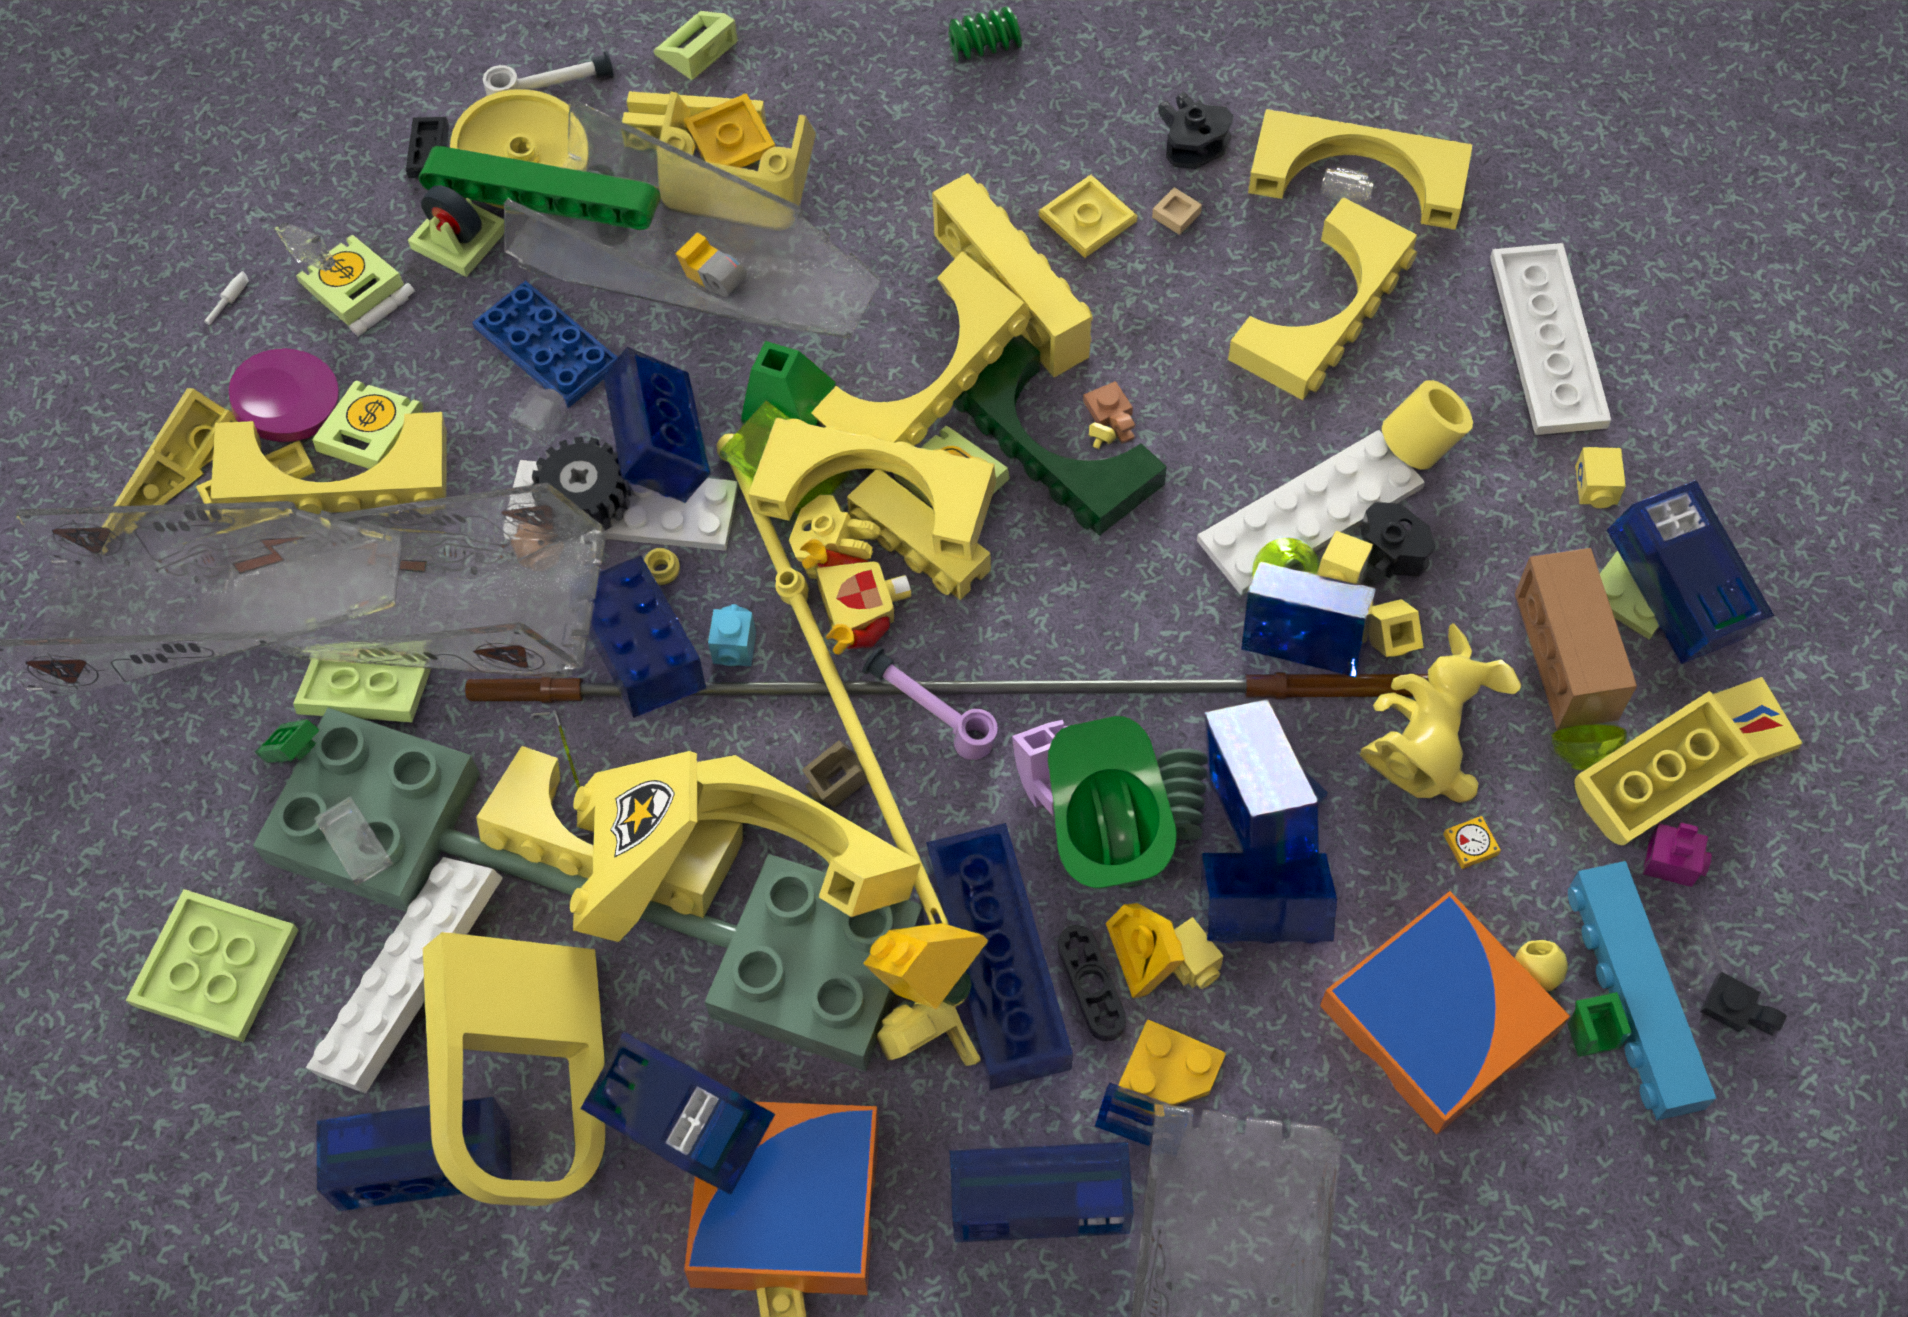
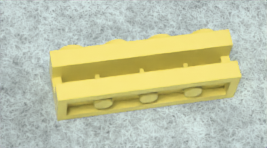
[622,91,766,149]
[847,469,991,600]

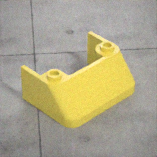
[659,92,816,230]

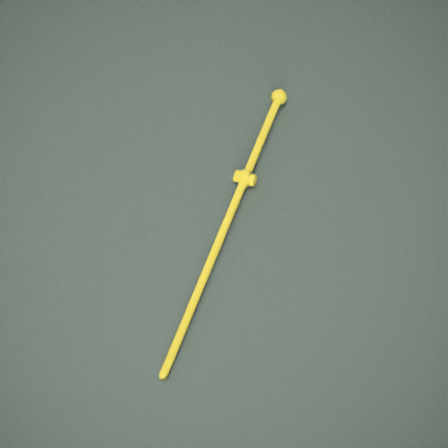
[716,433,948,925]

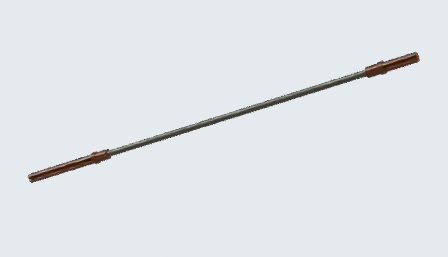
[465,672,1429,703]

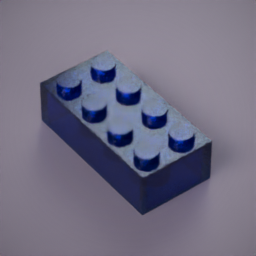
[603,346,711,503]
[570,556,706,718]

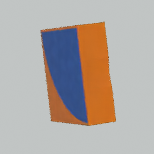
[1320,891,1570,1135]
[684,1101,879,1295]

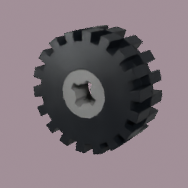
[532,437,632,537]

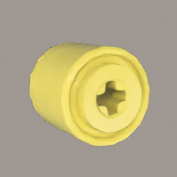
[1382,380,1473,470]

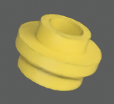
[642,548,680,585]

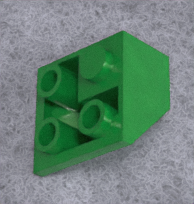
[741,341,836,432]

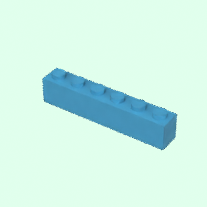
[1568,861,1716,1121]

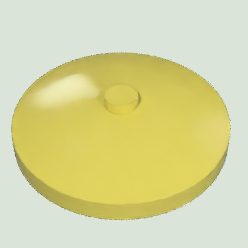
[450,89,591,211]

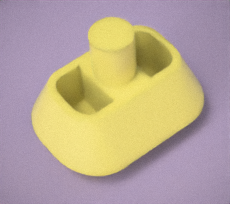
[1089,422,1117,449]

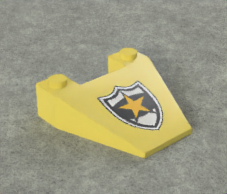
[570,751,697,942]

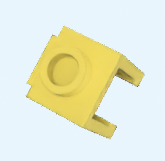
[1173,917,1223,989]

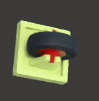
[408,185,508,277]

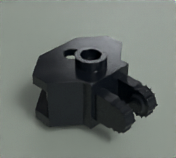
[1157,92,1234,169]
[1360,501,1435,589]

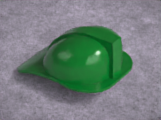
[1048,716,1177,889]

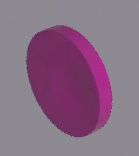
[229,348,339,442]

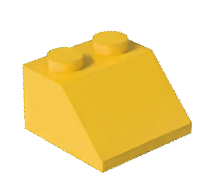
[863,923,988,1009]

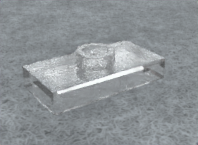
[274,222,335,271]
[314,796,393,886]

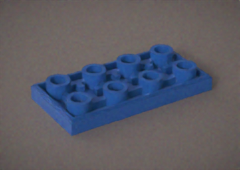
[472,280,622,408]

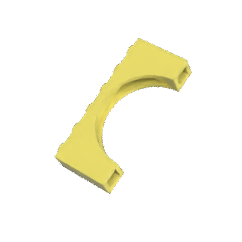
[1248,109,1473,230]
[1228,197,1417,400]
[811,252,1032,473]
[211,412,447,520]
[748,418,996,561]
[476,746,743,918]
[697,755,922,917]

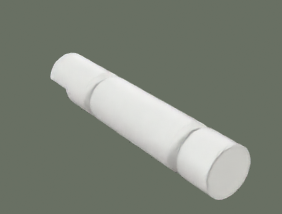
[349,283,415,337]

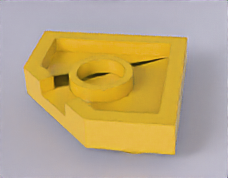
[1106,903,1185,998]
[1114,1019,1226,1115]

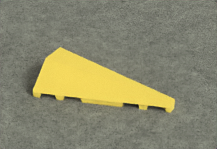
[100,388,237,551]

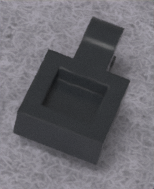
[1700,972,1787,1036]

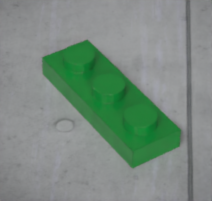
[255,719,320,763]

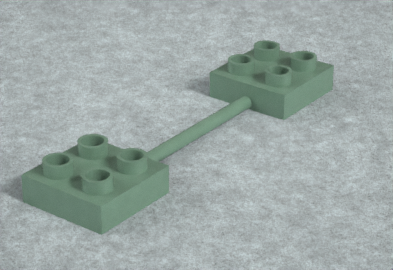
[253,708,924,1071]

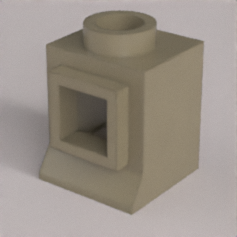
[802,740,869,807]

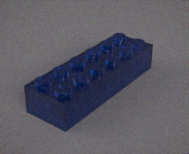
[926,823,1073,1090]

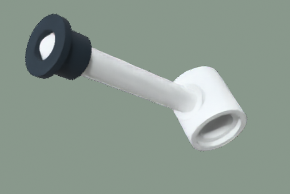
[483,51,614,96]

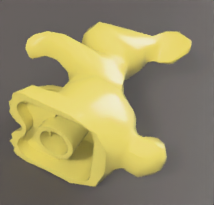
[1359,623,1521,803]

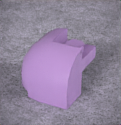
[1012,720,1067,816]

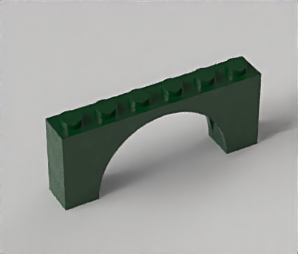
[953,334,1167,536]

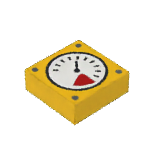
[1443,816,1501,869]

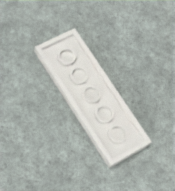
[1490,243,1611,435]
[1197,430,1425,595]
[504,460,739,551]
[306,857,503,1094]

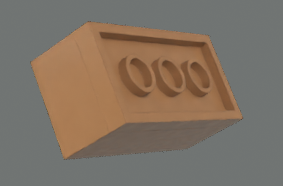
[1515,548,1637,730]

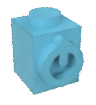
[708,604,756,666]

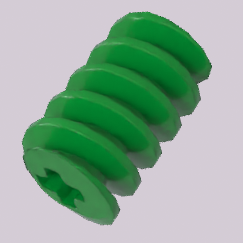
[948,6,1022,62]

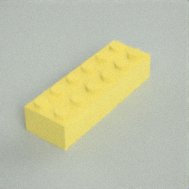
[932,173,1093,378]

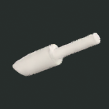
[204,271,249,325]

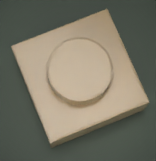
[1152,187,1202,235]

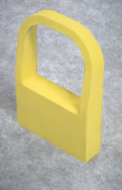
[422,932,605,1206]

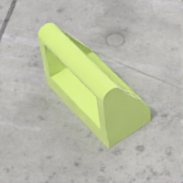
[653,11,738,80]

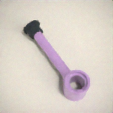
[862,647,998,760]

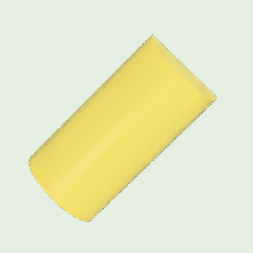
[1575,691,1761,845]

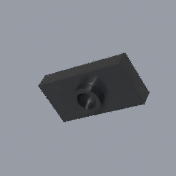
[406,117,449,178]

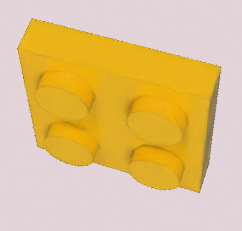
[684,93,776,168]

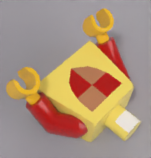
[800,539,911,655]

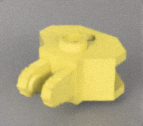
[789,495,880,579]

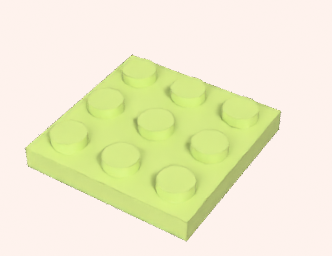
[126,889,298,1042]

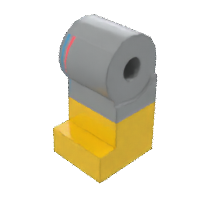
[675,232,747,297]

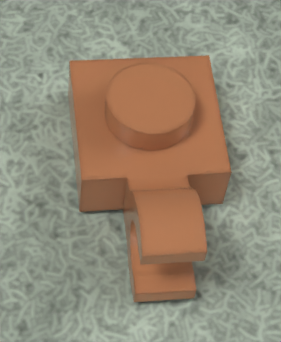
[1083,381,1135,444]

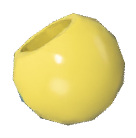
[1515,940,1568,992]

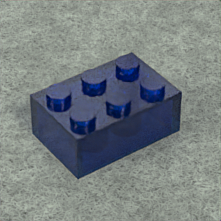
[1241,562,1376,677]
[1200,853,1337,944]

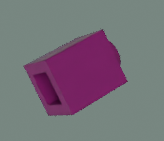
[1643,823,1712,887]

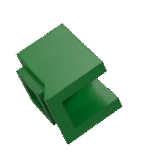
[1567,992,1632,1057]

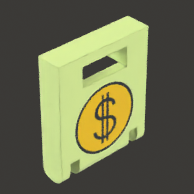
[296,235,404,326]
[312,381,423,469]

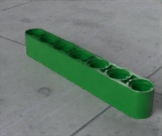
[419,146,661,230]

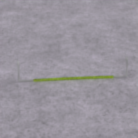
[530,710,594,837]

